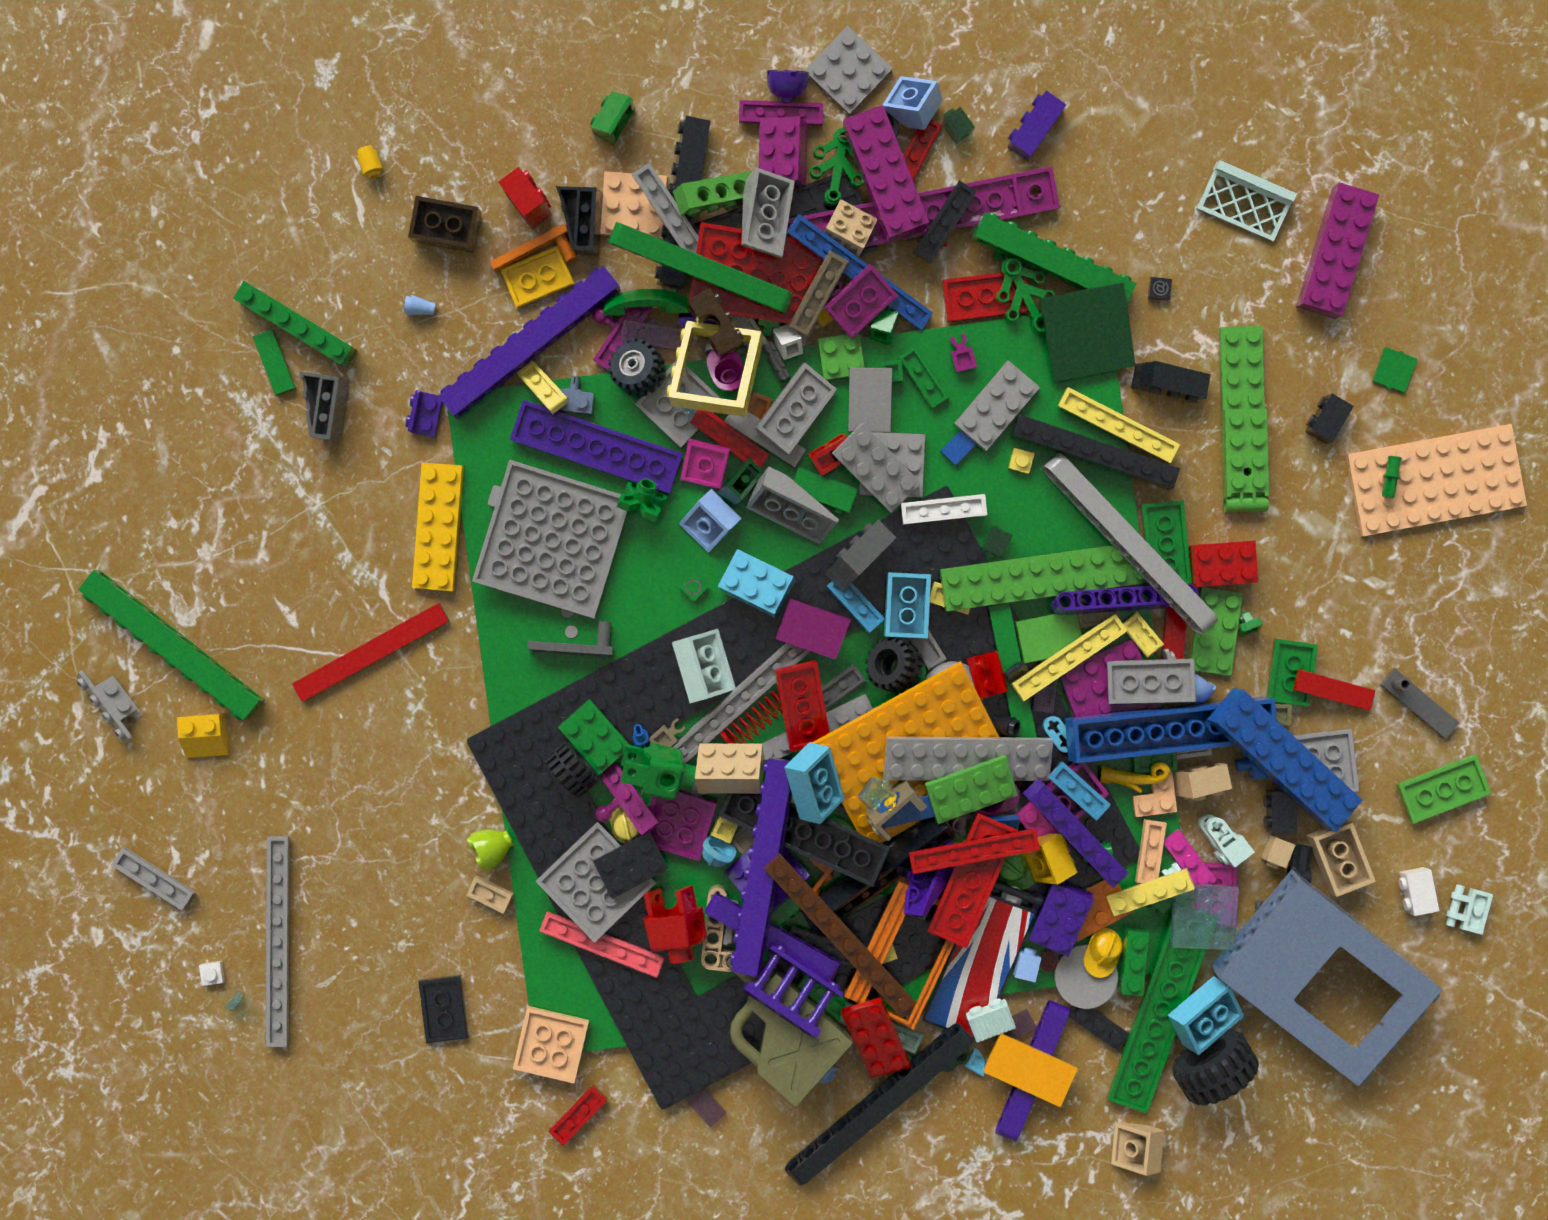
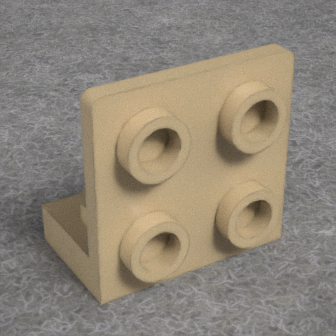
[824,200,877,257]

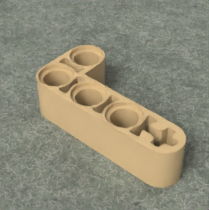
[701,885,735,972]

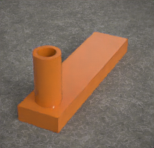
[490,223,577,273]

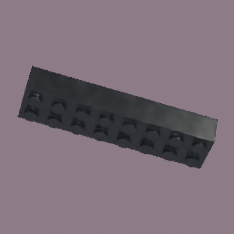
[718,793,893,888]

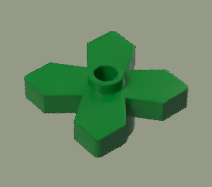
[616,479,669,522]

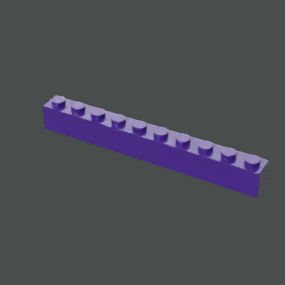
[438,266,621,419]
[730,758,792,977]

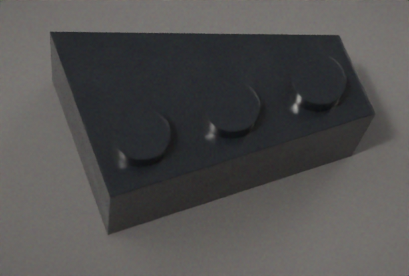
[556,186,603,256]

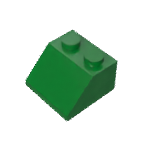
[590,91,635,145]

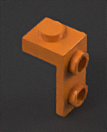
[808,858,834,895]

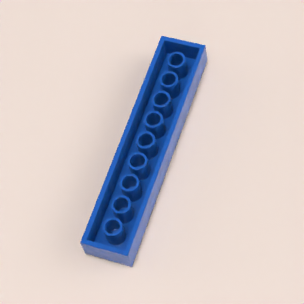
[1065,697,1277,763]

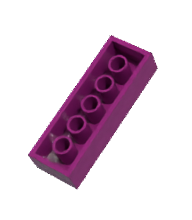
[842,105,929,243]
[1296,182,1379,319]

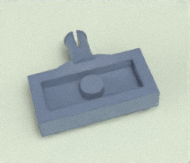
[559,376,595,415]

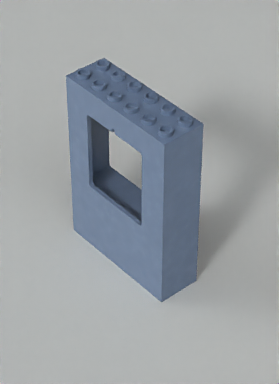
[1211,869,1442,1086]

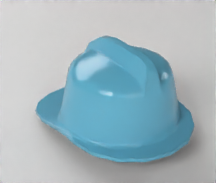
[702,835,737,867]

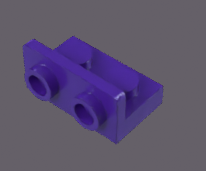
[406,390,443,438]

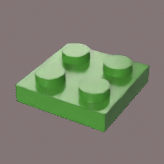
[818,333,865,381]

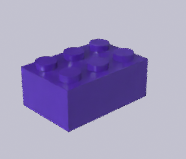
[1029,881,1094,957]

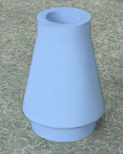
[404,295,435,316]

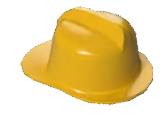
[1083,928,1123,978]

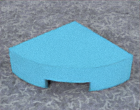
[964,1047,985,1076]

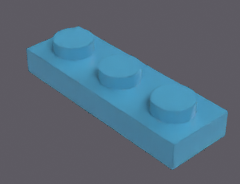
[826,582,885,634]
[1048,761,1111,821]

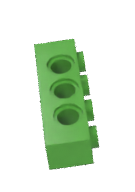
[673,171,752,217]

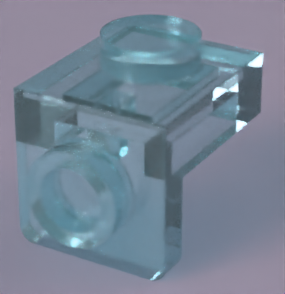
[857,777,896,811]

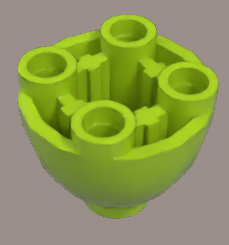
[467,829,514,871]

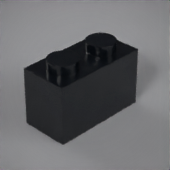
[1305,393,1354,444]
[1263,790,1297,834]

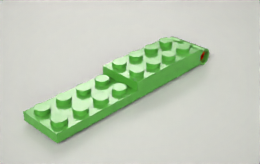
[1219,326,1269,513]

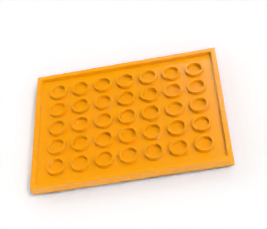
[812,661,999,843]

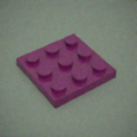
[649,790,717,861]

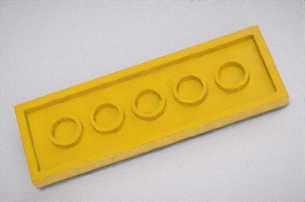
[412,463,464,591]

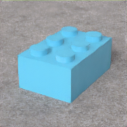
[718,549,796,619]
[884,572,931,638]
[784,742,845,824]
[1168,976,1244,1055]

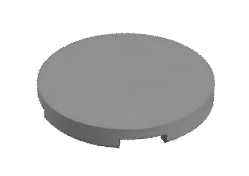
[1054,944,1118,1009]

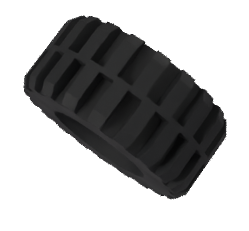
[1173,1029,1259,1106]

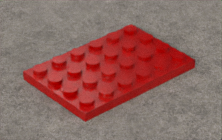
[689,222,824,327]

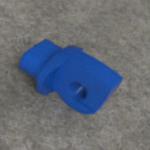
[633,724,650,748]

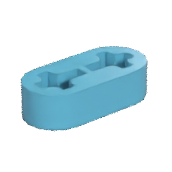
[1042,716,1068,752]

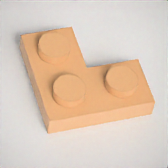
[1132,771,1177,817]

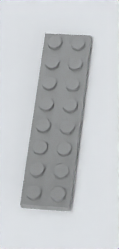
[883,737,1053,781]

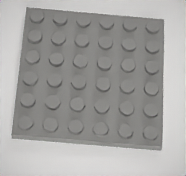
[472,460,627,618]

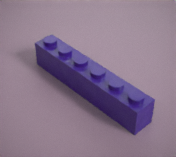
[1023,779,1129,888]

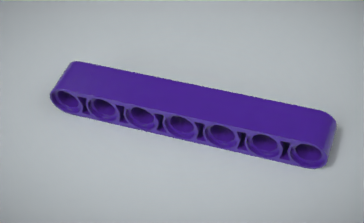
[1051,584,1198,615]
[704,892,842,982]
[995,1000,1070,1142]

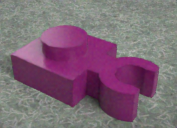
[950,333,977,373]

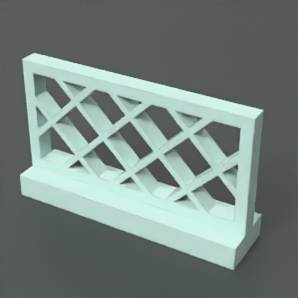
[1196,161,1297,242]

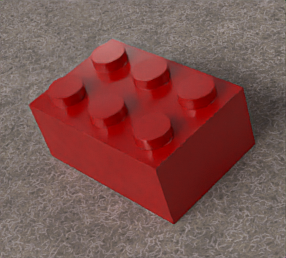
[498,167,552,229]
[1188,540,1259,587]

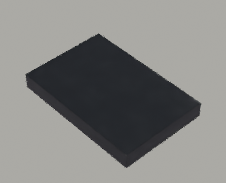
[418,975,469,1043]

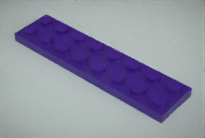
[510,400,683,494]

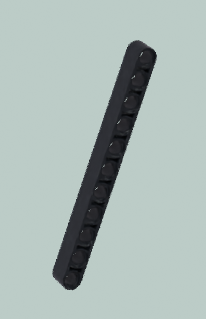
[785,1023,973,1186]

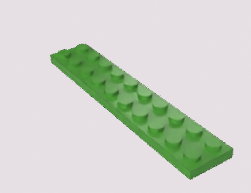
[939,545,1148,611]

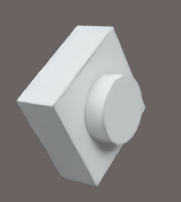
[199,961,225,986]

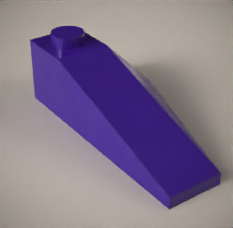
[904,841,954,918]

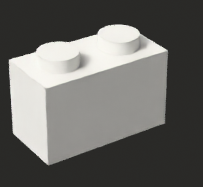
[1398,867,1439,916]

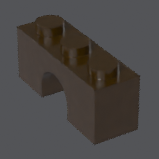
[687,288,744,360]

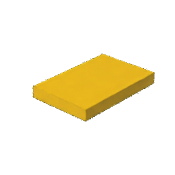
[500,246,575,309]

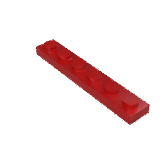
[909,828,1040,874]

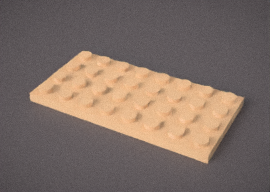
[1346,424,1527,537]

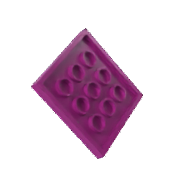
[1059,639,1161,717]

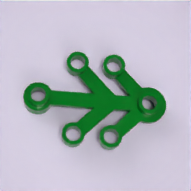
[809,128,864,207]
[996,257,1055,333]

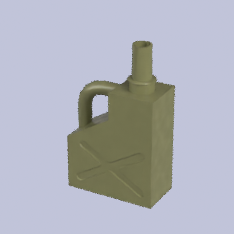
[725,957,853,1107]

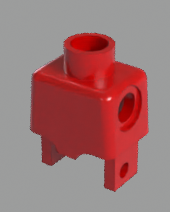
[643,885,707,964]

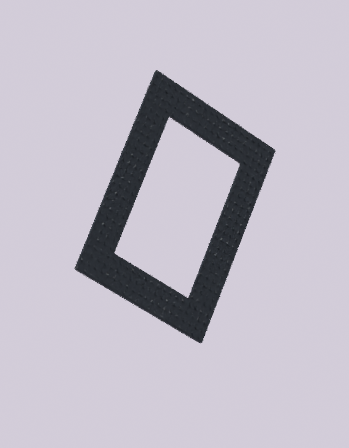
[467,486,1140,1110]

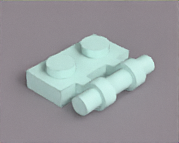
[1446,884,1493,935]

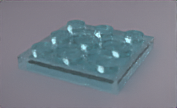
[1170,884,1239,950]

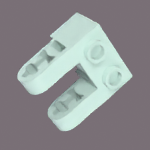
[1198,814,1255,868]

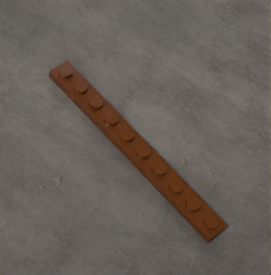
[763,853,916,1018]

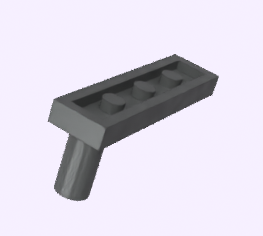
[527,621,614,658]
[1380,669,1459,739]

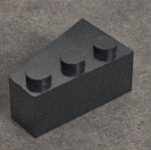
[1131,361,1211,403]

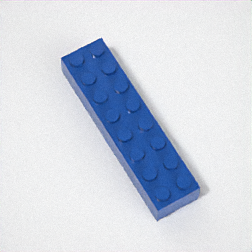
[1207,688,1363,832]

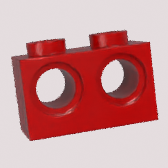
[807,433,848,476]

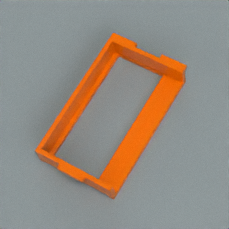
[843,876,954,1030]

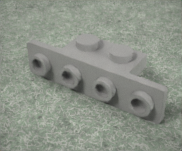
[76,670,138,744]

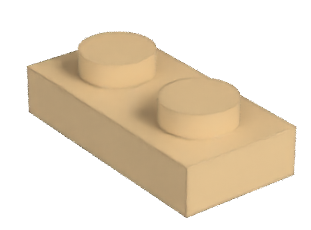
[466,875,514,914]

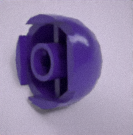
[767,70,809,102]

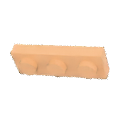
[1135,819,1167,883]

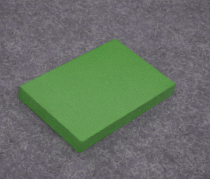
[1014,614,1082,663]

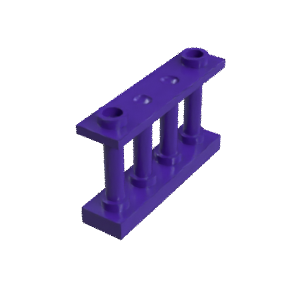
[742,945,844,1038]

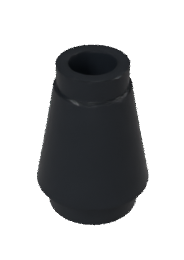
[989,715,1021,737]

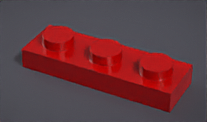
[548,1084,608,1146]

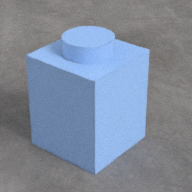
[1012,947,1041,982]

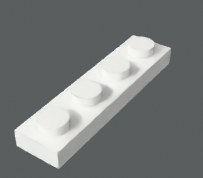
[901,494,987,525]

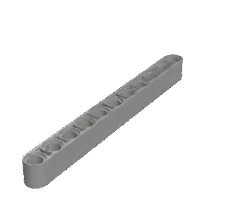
[1042,453,1218,635]

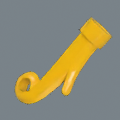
[1100,762,1170,793]

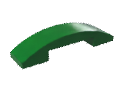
[603,289,689,316]

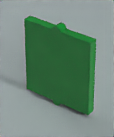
[1372,347,1417,393]

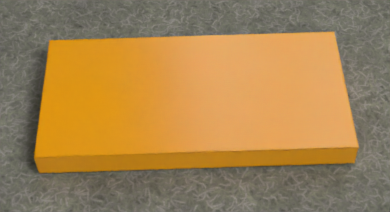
[983,1034,1078,1107]

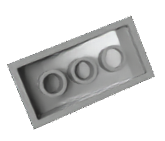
[742,167,795,258]
[745,467,839,544]

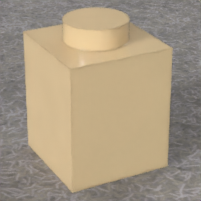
[1261,835,1295,869]

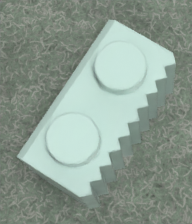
[966,999,1016,1042]

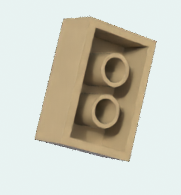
[695,744,765,794]
[1306,820,1376,897]

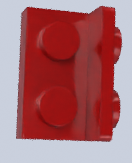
[967,651,1008,699]

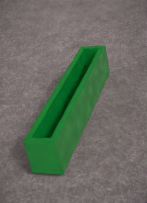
[233,281,357,368]

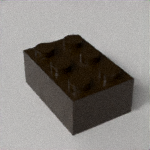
[408,196,482,253]

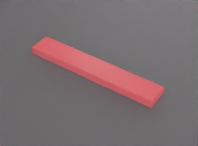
[539,911,665,978]

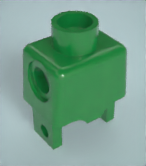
[620,742,696,800]

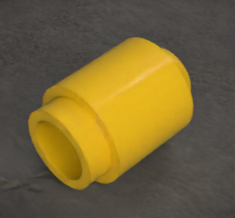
[357,145,383,179]

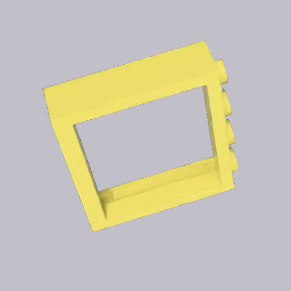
[667,321,763,417]

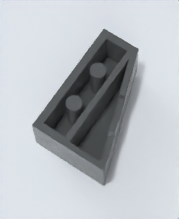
[300,372,349,443]
[824,520,896,591]

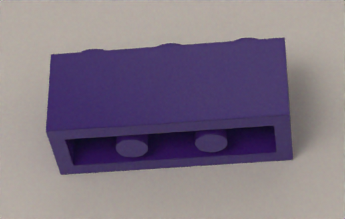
[1008,90,1067,161]

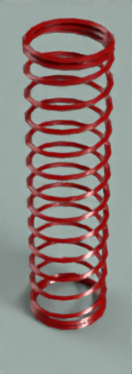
[720,687,782,744]

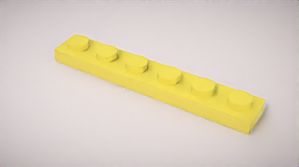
[1057,387,1180,464]
[1011,614,1127,701]

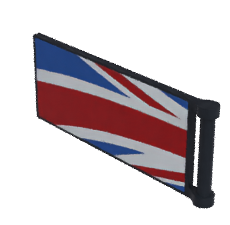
[922,881,1044,1040]

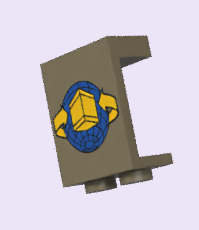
[865,780,927,841]

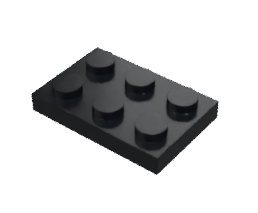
[593,832,669,899]

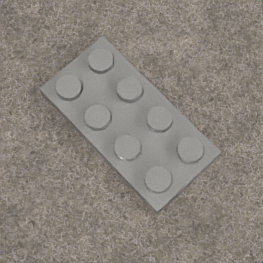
[953,360,1040,451]
[754,363,837,455]
[832,423,921,513]
[1107,659,1196,704]

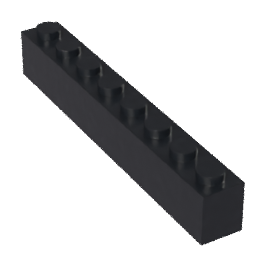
[654,115,711,290]
[1010,415,1180,490]
[801,817,956,937]

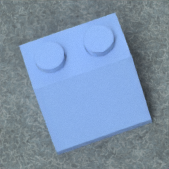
[883,76,943,130]
[679,489,742,553]

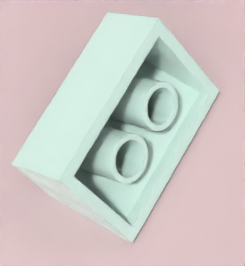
[672,629,736,703]

